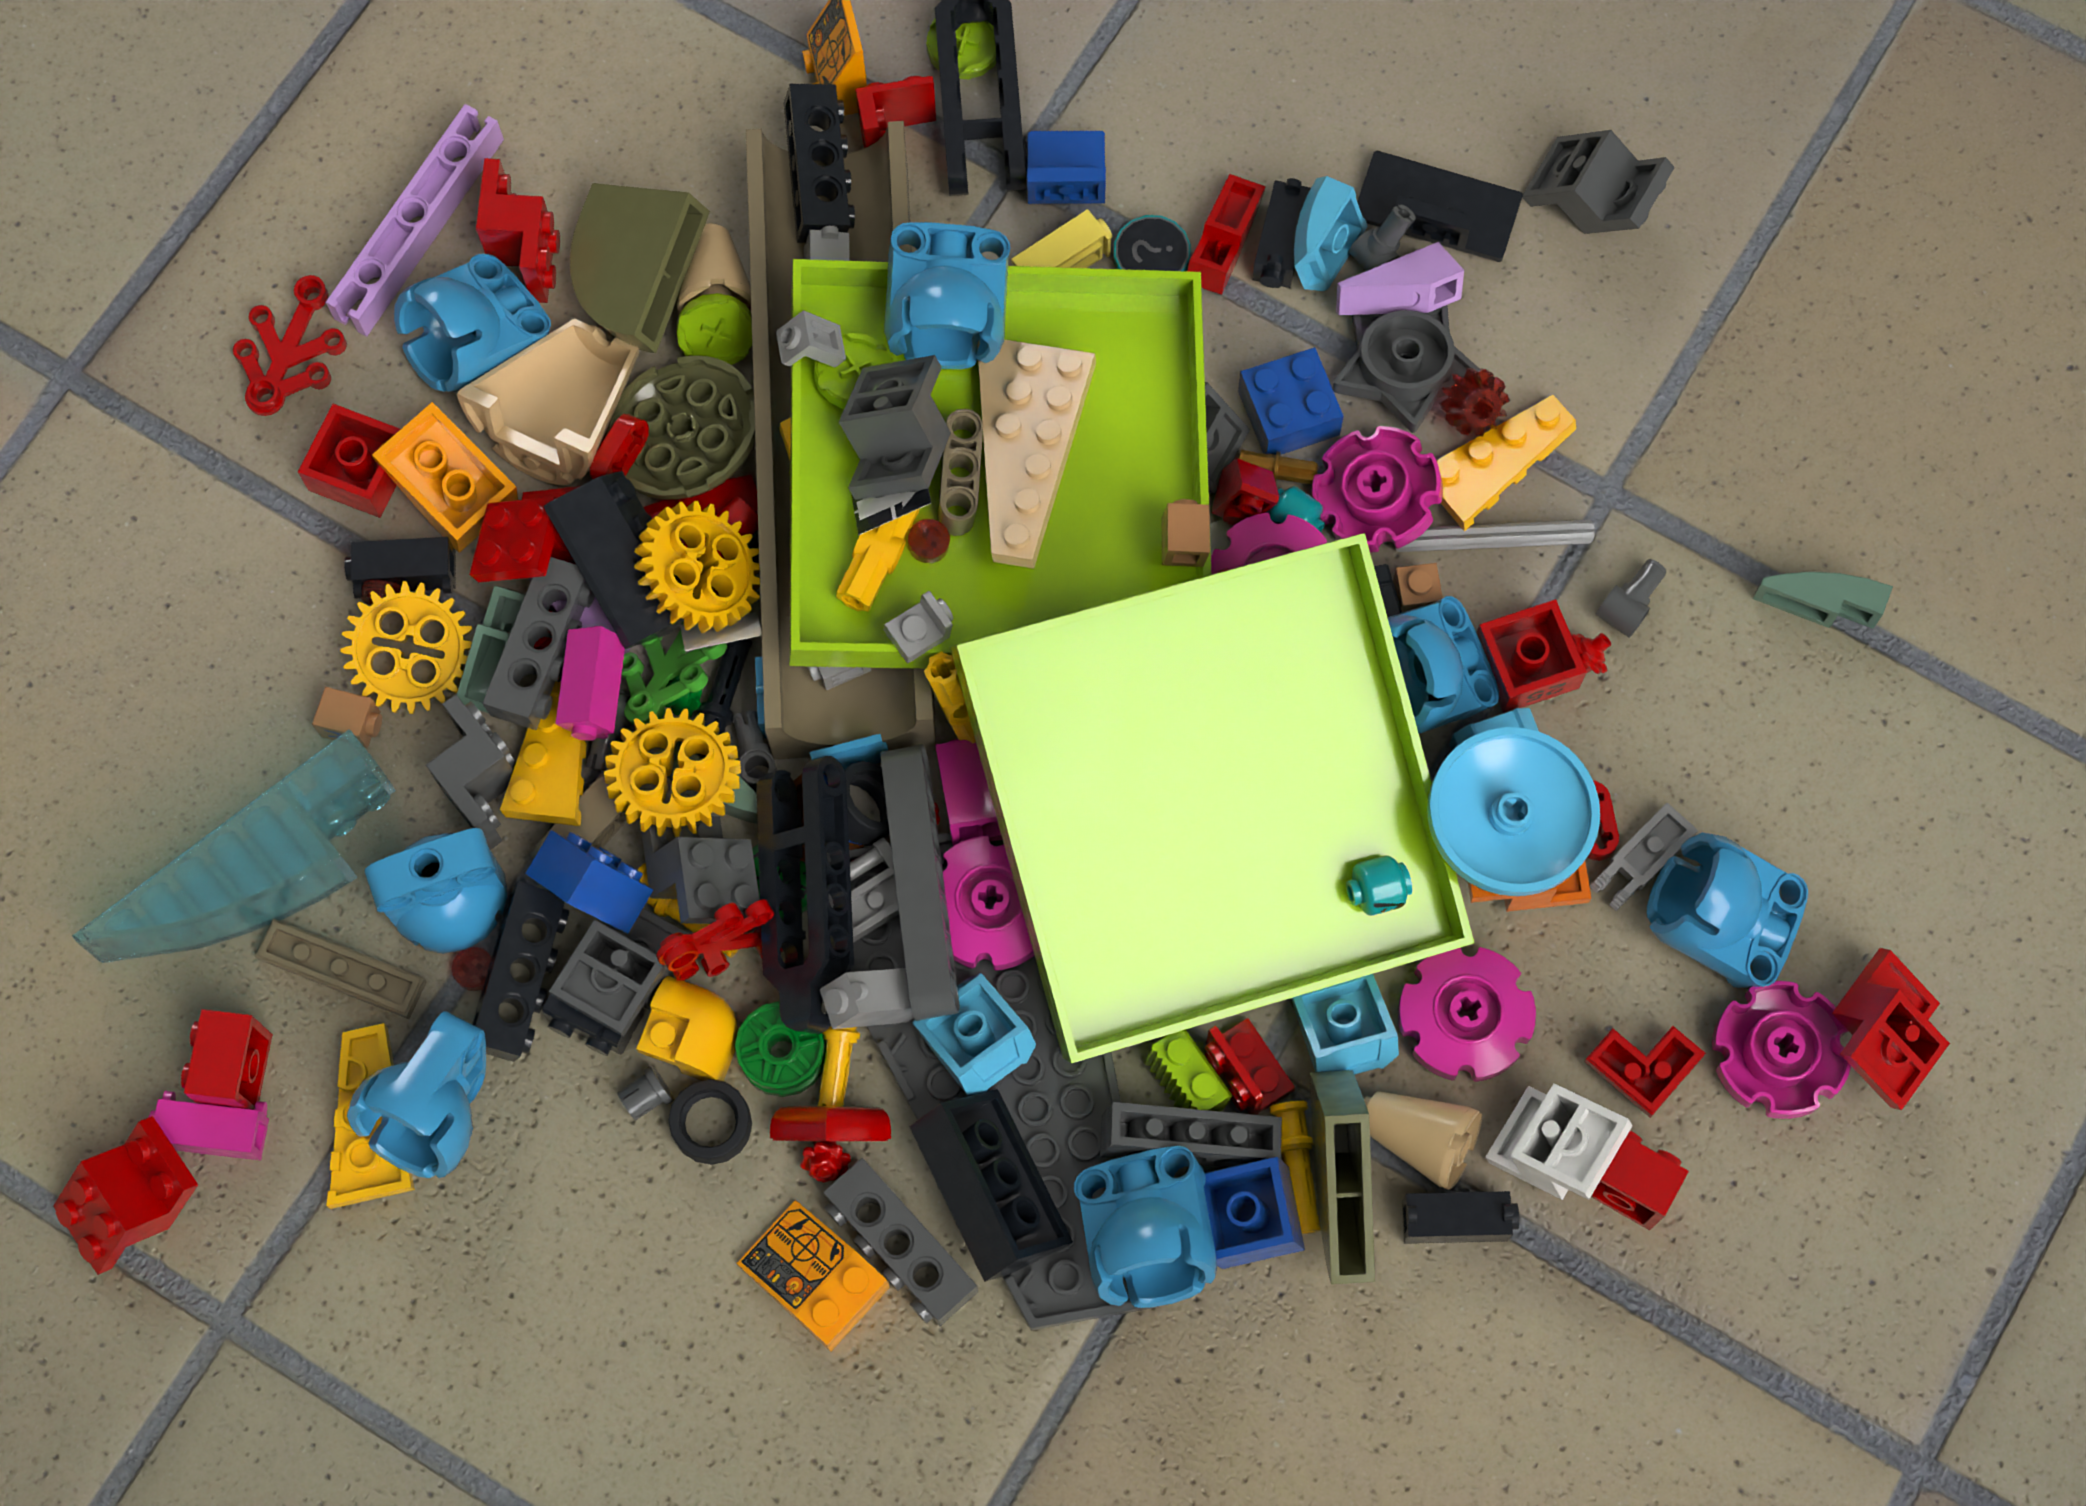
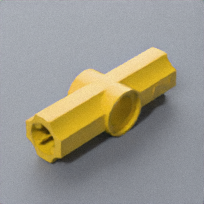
[836,508,920,612]
[924,651,976,743]

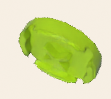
[926,19,996,80]
[676,293,752,365]
[814,332,895,409]

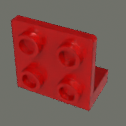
[856,76,936,148]
[1204,1018,1295,1115]

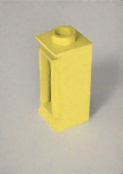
[1011,209,1112,268]

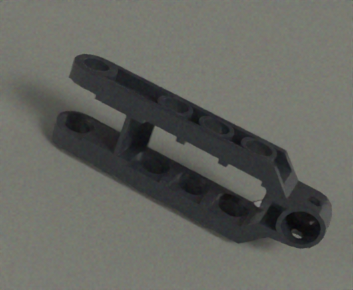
[935,0,1027,196]
[756,756,854,1034]

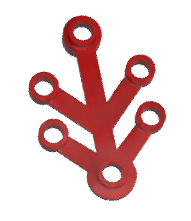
[233,275,347,416]
[656,899,783,981]

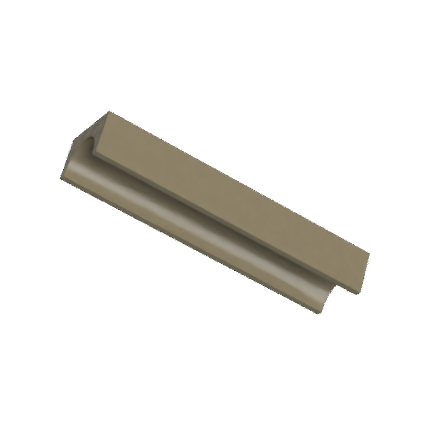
[746,121,936,760]

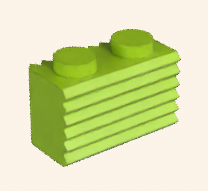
[1145,1030,1232,1112]

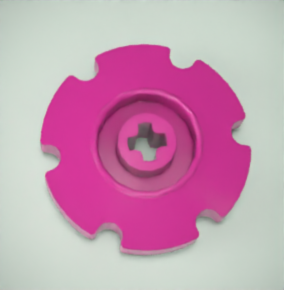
[1312,426,1443,552]
[1211,513,1327,574]
[943,836,1034,971]
[1398,947,1536,1082]
[1712,981,1851,1119]

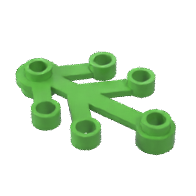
[621,625,727,725]

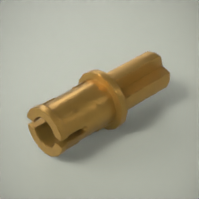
[1239,449,1318,484]

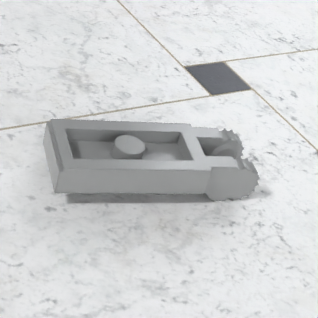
[1590,803,1698,911]

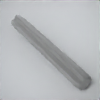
[1395,520,1595,552]

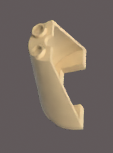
[457,318,639,485]

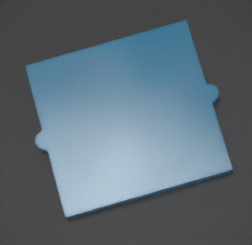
[755,657,767,738]
[810,734,888,774]

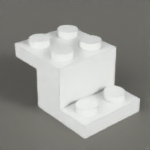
[1486,1083,1632,1200]

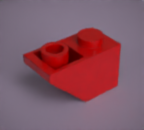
[1211,458,1279,526]

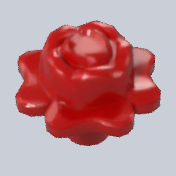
[1571,633,1611,674]
[800,1141,851,1183]

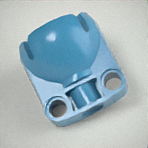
[884,222,1011,369]
[394,254,551,392]
[1387,596,1499,733]
[364,828,508,954]
[1647,832,1808,989]
[347,1011,486,1178]
[1074,1146,1217,1308]

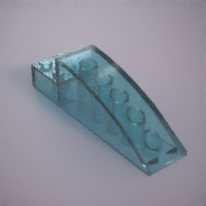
[72,729,396,963]

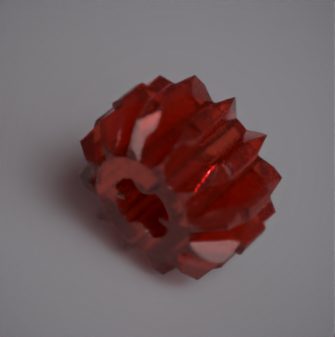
[1439,367,1511,437]

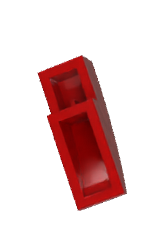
[1188,174,1266,295]

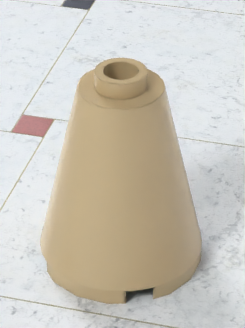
[677,223,751,316]
[1364,1091,1482,1190]

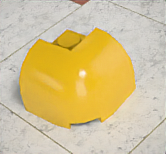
[636,976,738,1081]

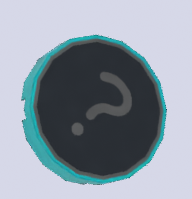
[1114,215,1191,271]

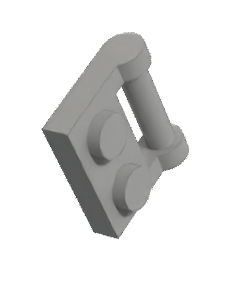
[828,837,899,943]

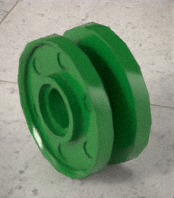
[735,1002,826,1097]

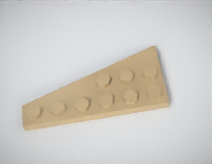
[977,340,1096,569]

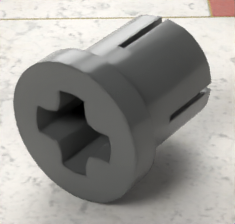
[617,1065,674,1120]

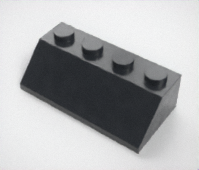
[543,471,694,649]
[909,1089,1073,1282]

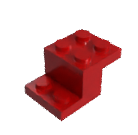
[476,158,560,303]
[469,486,580,583]
[1832,948,1950,1110]
[53,1116,198,1275]

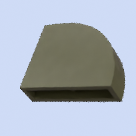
[570,183,710,353]
[1310,1070,1375,1284]

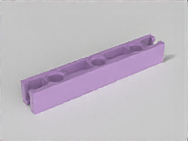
[326,104,504,337]

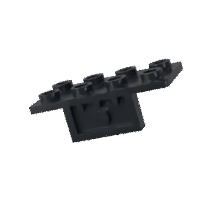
[1357,151,1523,262]

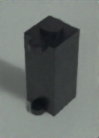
[1252,178,1311,288]
[344,537,456,599]
[1402,1191,1519,1244]

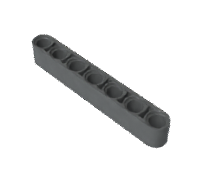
[881,744,960,1021]

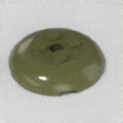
[605,356,756,500]

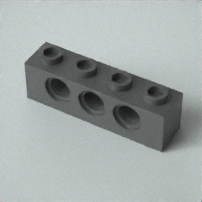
[482,557,595,730]
[1100,1102,1282,1168]
[823,1158,979,1327]

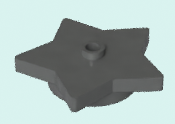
[1333,305,1484,433]

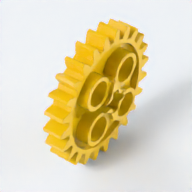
[634,501,760,633]
[340,581,473,714]
[604,708,741,837]

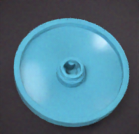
[1427,727,1600,896]

